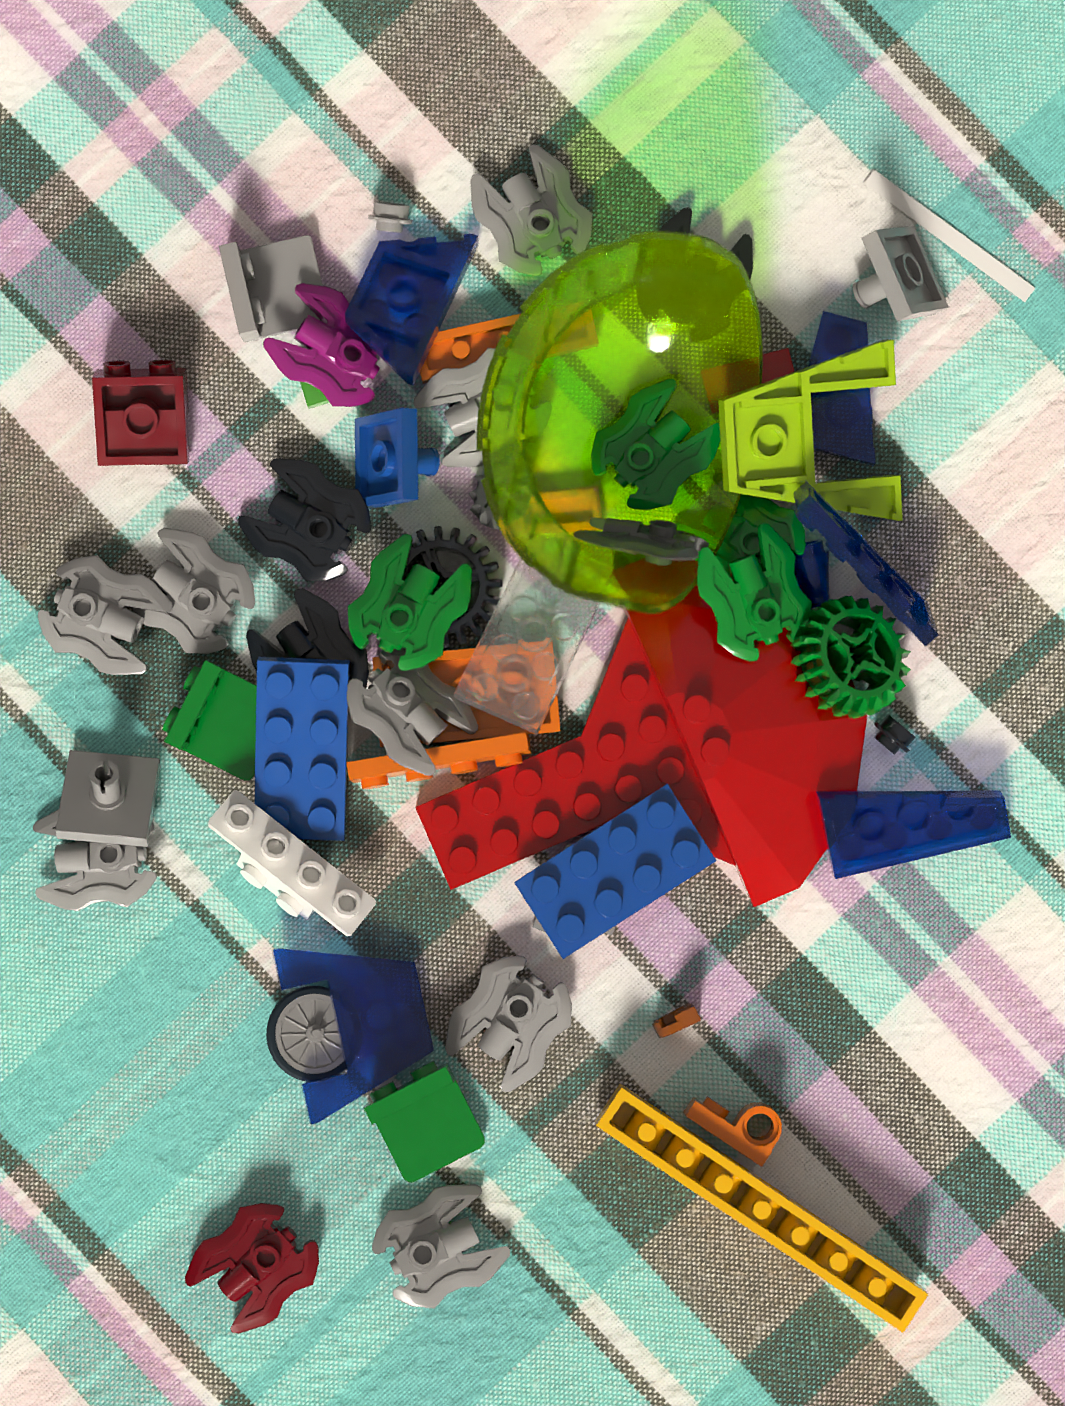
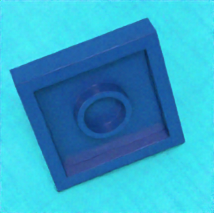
[355,408,440,509]

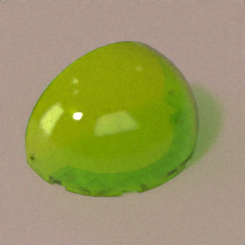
[476,231,763,614]

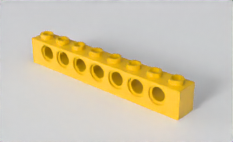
[595,1083,929,1333]

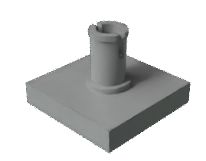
[853,226,949,321]
[55,750,161,847]

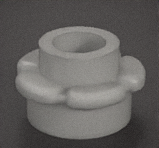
[368,202,412,233]

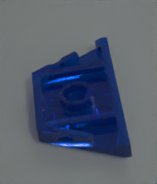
[345,234,478,386]

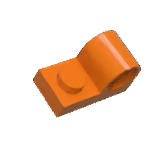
[684,1096,782,1167]

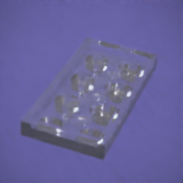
[454,536,613,735]

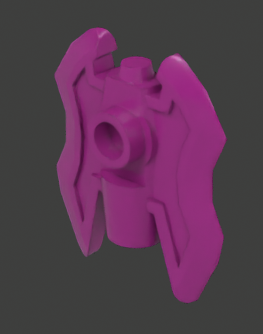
[263,283,397,407]

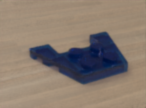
[271,948,434,1124]

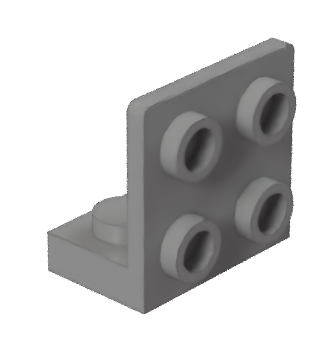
[219,235,323,343]

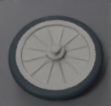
[266,986,361,1082]

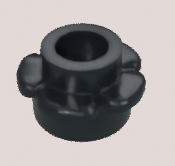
[874,714,916,755]

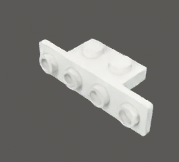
[208,790,376,936]

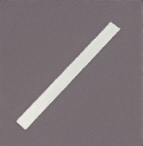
[863,170,1035,302]

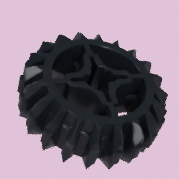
[403,526,503,648]

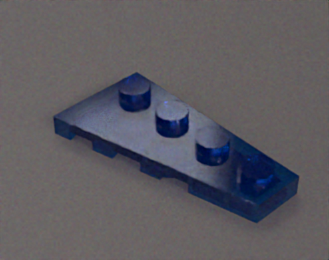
[793,481,939,647]
[816,790,1011,879]

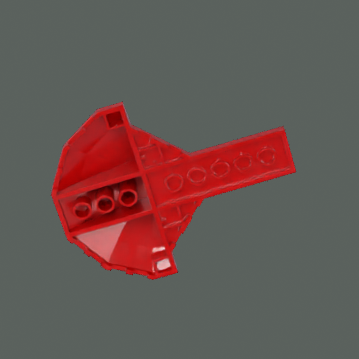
[415,560,867,907]

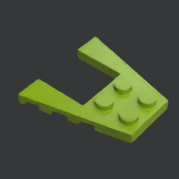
[718,339,903,521]

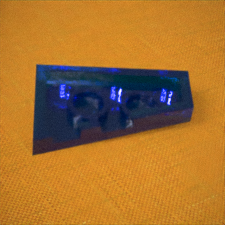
[807,311,876,466]

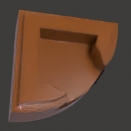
[652,1003,701,1038]

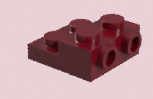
[92,359,190,466]

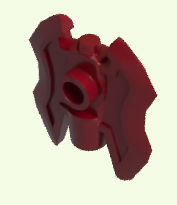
[185,1203,319,1334]

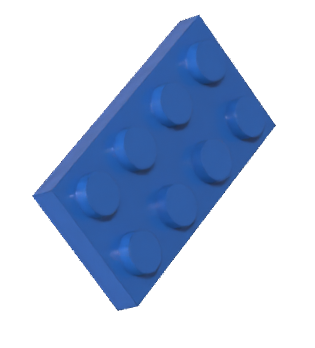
[254,657,350,841]
[514,784,717,959]

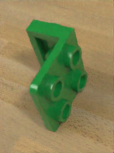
[162,660,257,781]
[364,1061,485,1182]

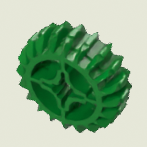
[790,595,911,719]

